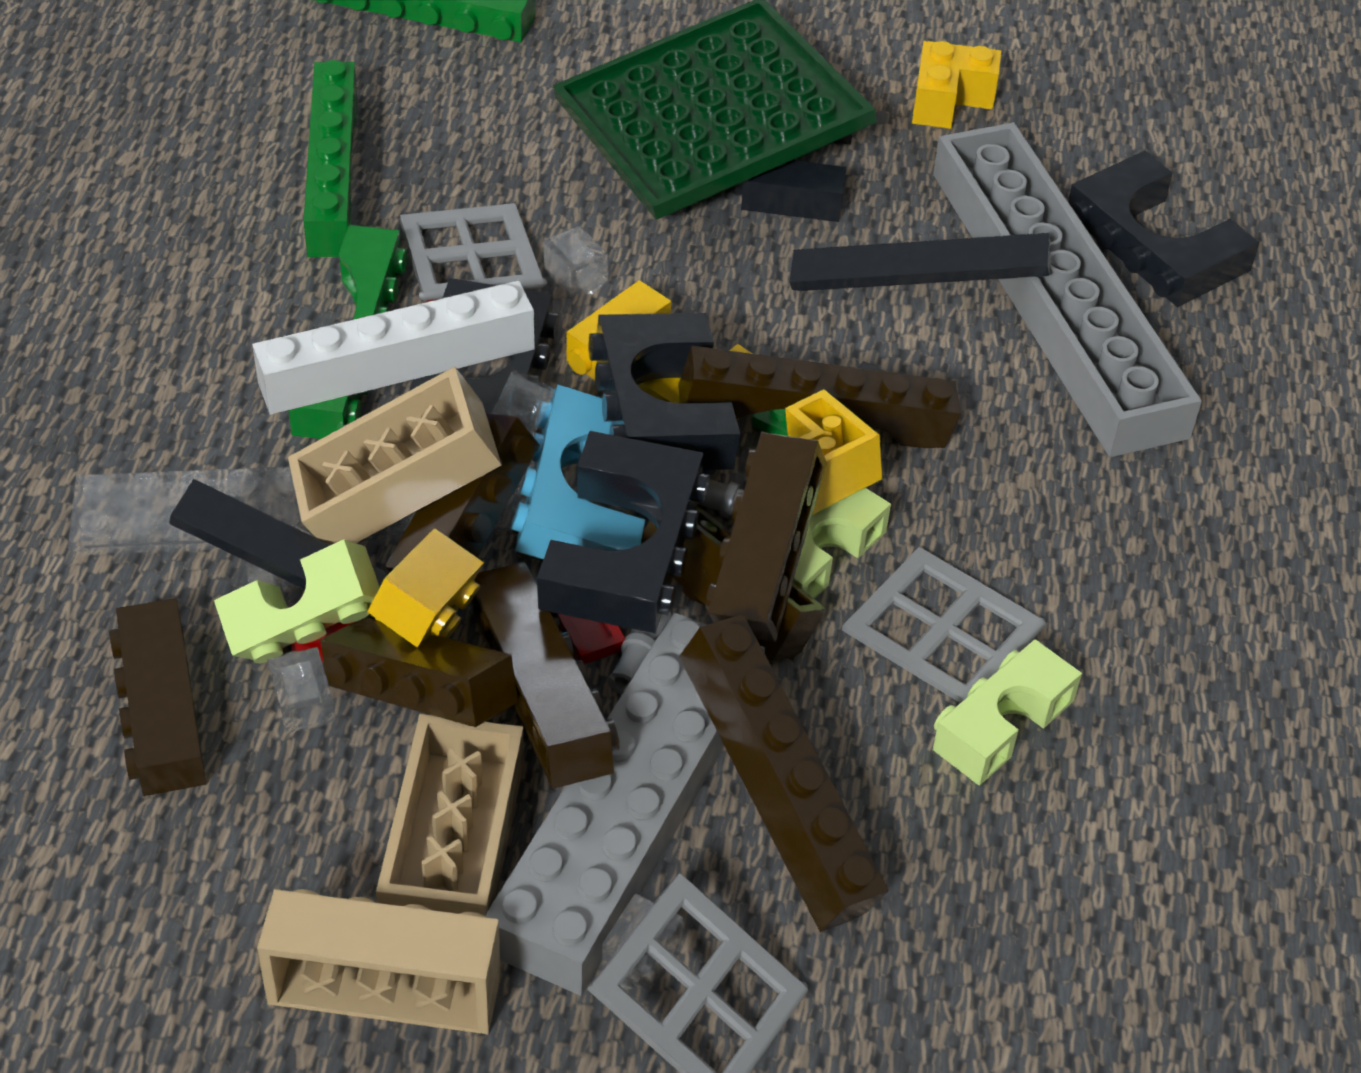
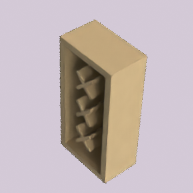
[288,367,502,545]
[376,714,524,916]
[257,889,501,1034]

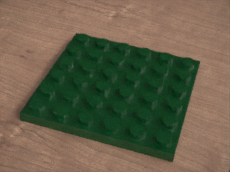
[552,0,877,220]

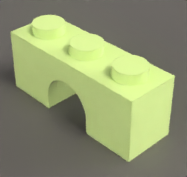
[793,488,891,599]
[214,539,380,664]
[933,639,1082,786]

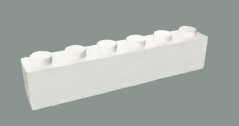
[252,281,535,415]

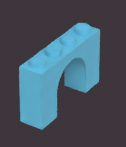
[511,385,645,559]

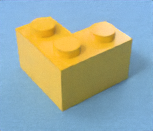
[912,41,1001,129]
[785,389,882,515]
[367,528,484,648]

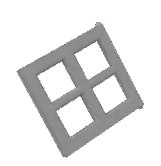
[400,203,547,301]
[842,546,1046,703]
[587,873,808,1073]

